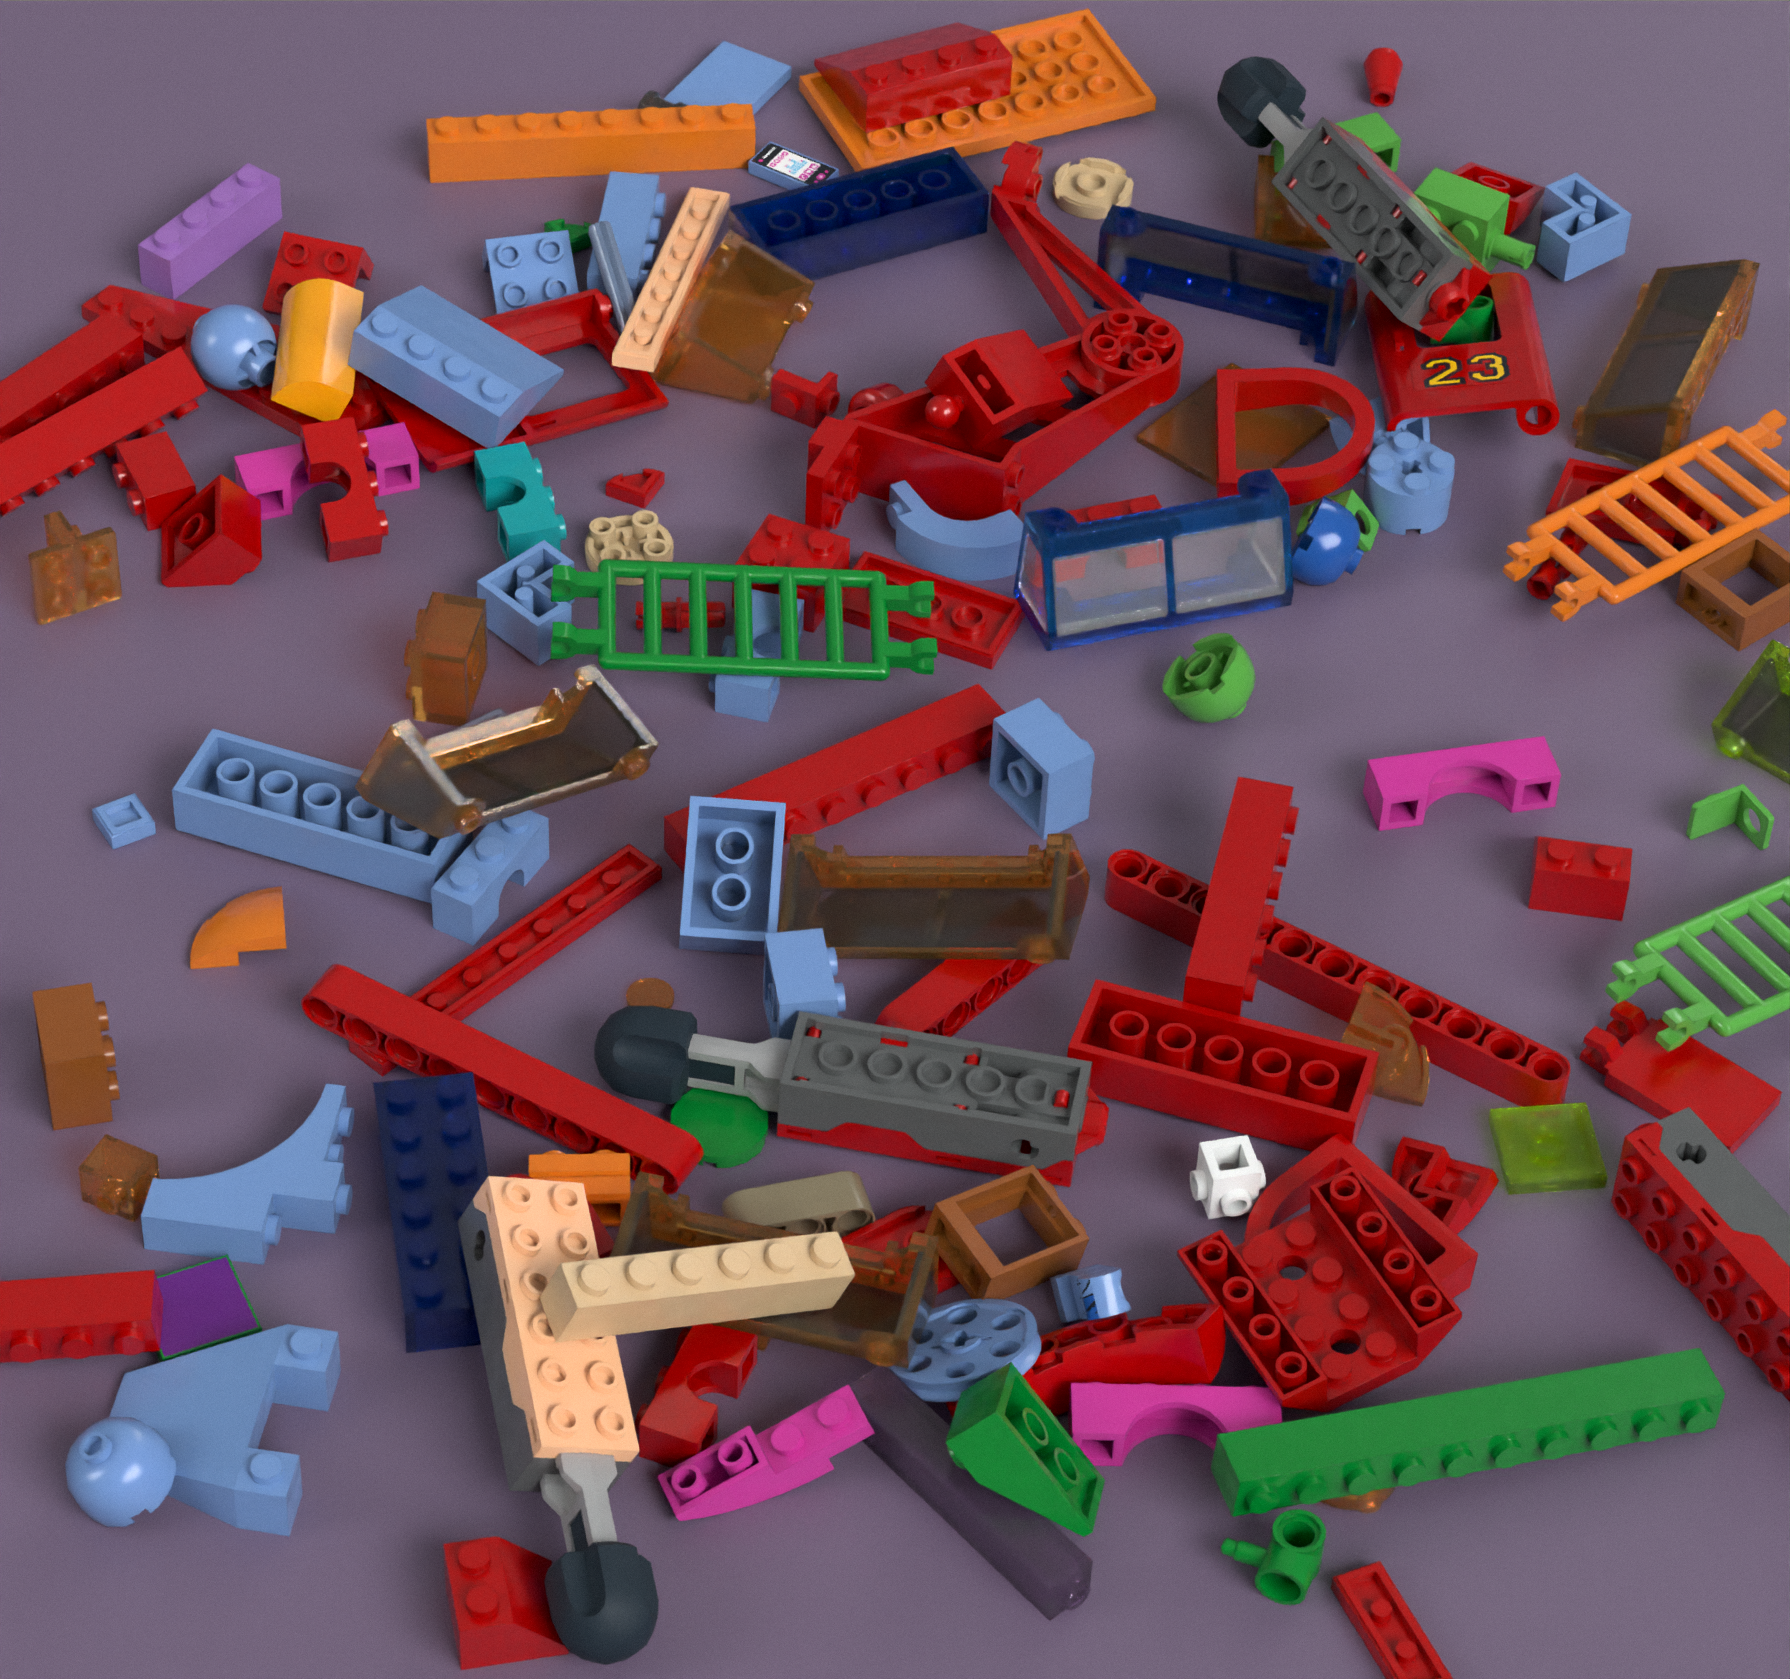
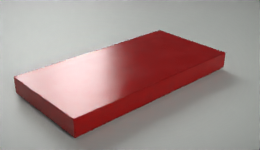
[842,551,1027,670]

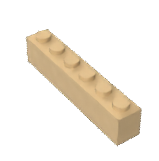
[539,1231,855,1342]

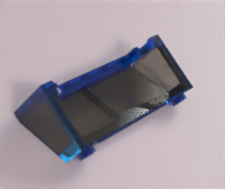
[1093,204,1358,367]

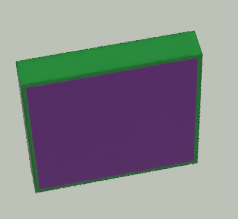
[156,1254,262,1362]

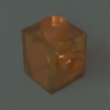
[78,1134,160,1222]

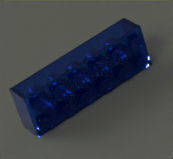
[728,146,990,294]
[373,1072,489,1353]

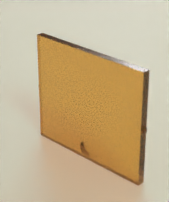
[1137,362,1333,487]

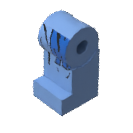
[1050,1264,1131,1323]

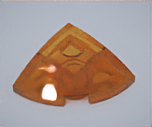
[1340,981,1429,1107]

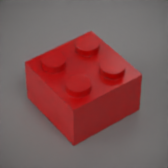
[732,514,850,633]

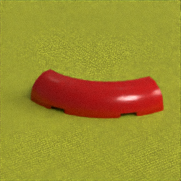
[946,1304,1226,1419]

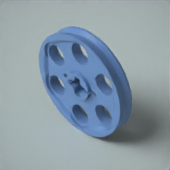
[884,1298,1041,1402]

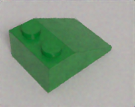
[945,1362,1105,1537]

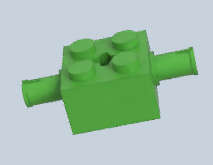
[1414,167,1536,272]

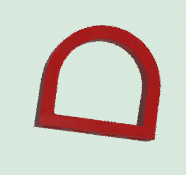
[1215,367,1375,515]
[1243,1132,1478,1343]

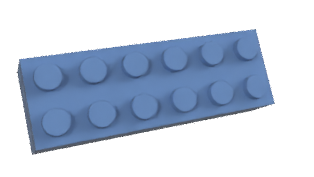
[172,728,473,904]

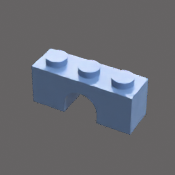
[709,589,804,723]
[431,801,549,946]

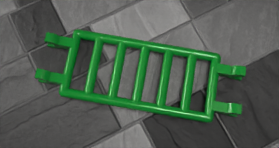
[551,559,937,681]

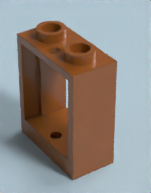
[1675,528,1790,652]
[924,1164,1090,1300]

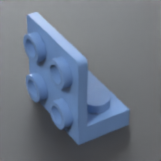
[482,230,578,314]

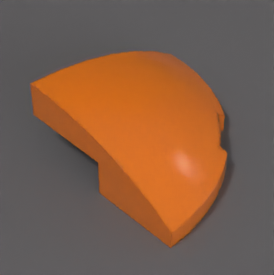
[190,886,287,969]

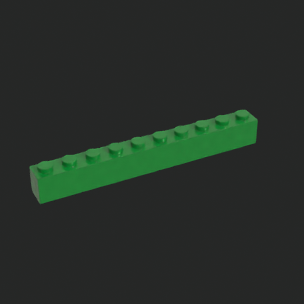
[1211,1348,1725,1517]

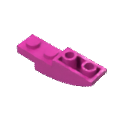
[657,1384,875,1521]

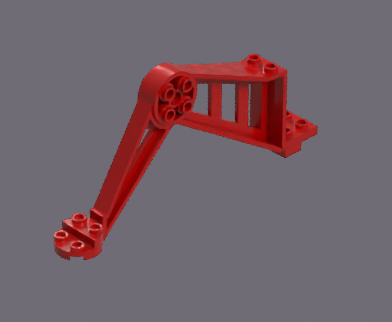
[804,140,1184,532]

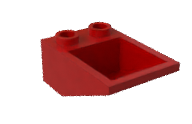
[925,329,1073,450]

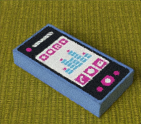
[748,141,839,201]

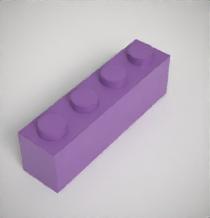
[138,163,282,300]

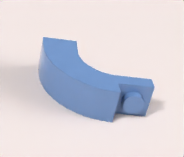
[886,480,1034,581]

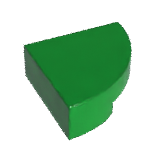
[544,219,592,254]

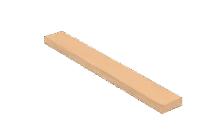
[612,187,730,372]

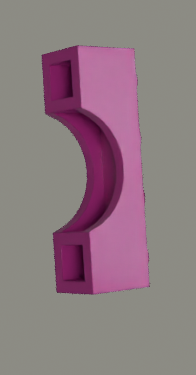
[234,422,420,521]
[1363,736,1561,831]
[1068,1382,1282,1466]

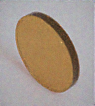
[626,978,674,1009]

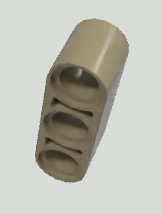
[721,1171,876,1243]

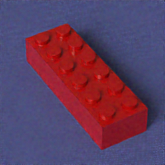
[1067,979,1380,1152]

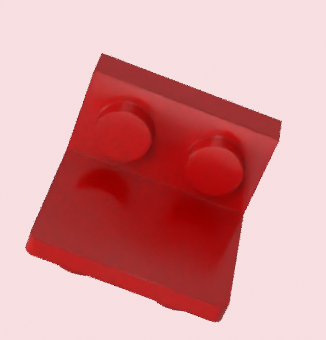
[262,231,374,316]

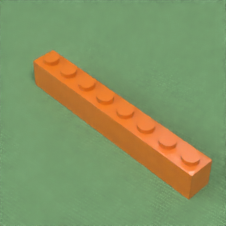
[426,103,756,183]

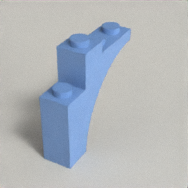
[141,1084,354,1265]

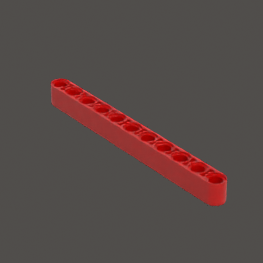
[1104,849,1571,1115]

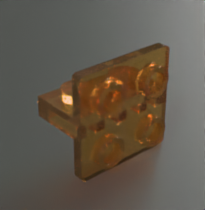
[28,510,122,625]

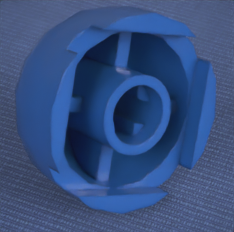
[1283,496,1364,586]

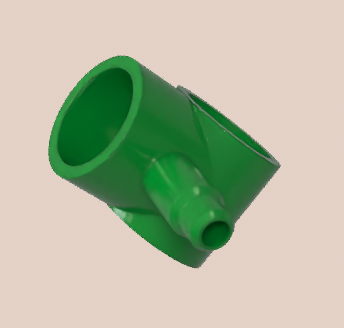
[1430,296,1494,345]
[1220,1509,1326,1605]

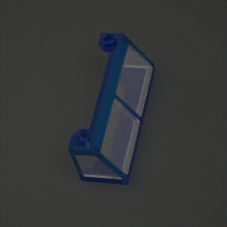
[1013,468,1294,651]

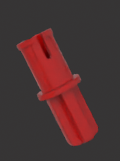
[635,597,726,633]

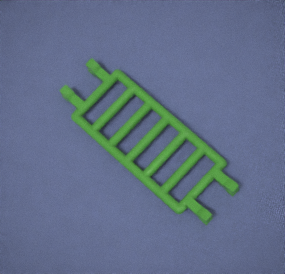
[1605,875,1790,1052]

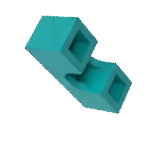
[474,442,567,562]

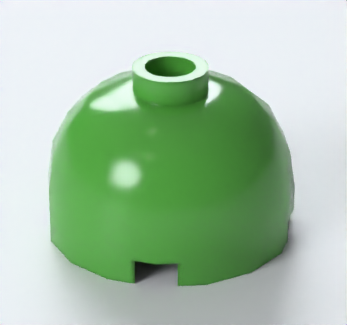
[1162,633,1256,723]

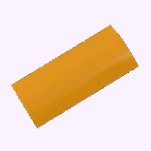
[271,279,364,421]

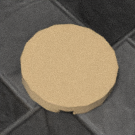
[1052,157,1134,220]

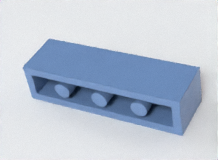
[587,171,666,303]

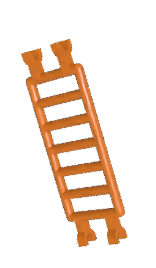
[1503,409,1790,622]

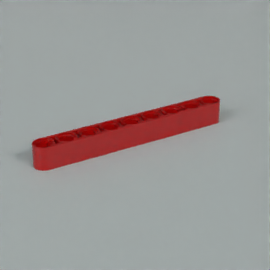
[301,964,704,1195]

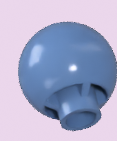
[190,304,277,391]

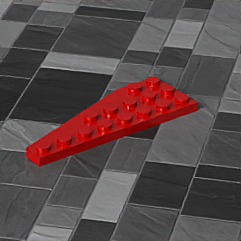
[81,285,391,437]

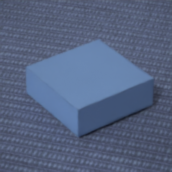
[92,793,156,850]

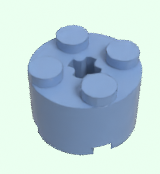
[1363,432,1455,535]

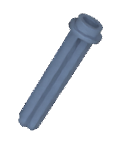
[588,221,635,335]

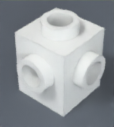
[1190,1135,1266,1219]

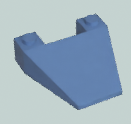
[109,1324,341,1536]

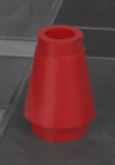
[1363,47,1403,107]

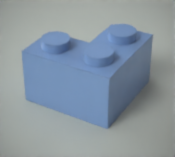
[1536,172,1632,283]
[477,540,575,666]

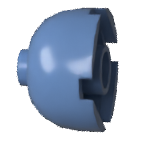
[65,1417,176,1527]

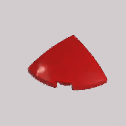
[1392,1136,1499,1234]

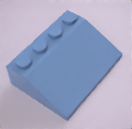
[348,285,564,448]

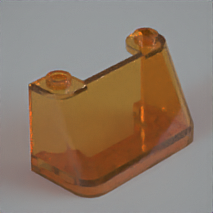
[648,230,816,405]

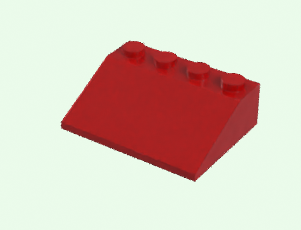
[814,22,1013,133]

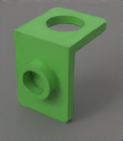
[1296,489,1379,552]
[1686,784,1774,850]

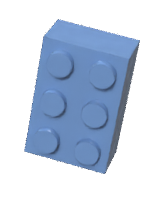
[679,796,786,955]

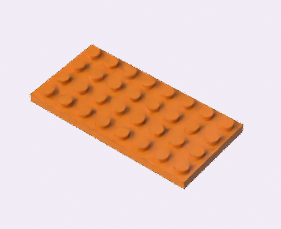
[799,9,1156,182]

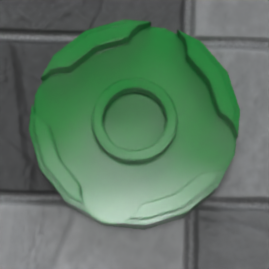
[671,1088,768,1168]

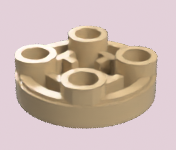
[585,510,674,586]

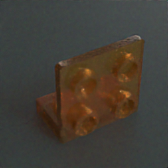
[1254,155,1333,249]

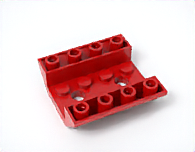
[1177,1166,1462,1413]

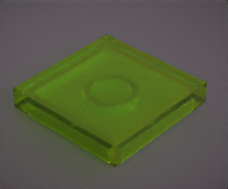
[1488,1102,1608,1195]

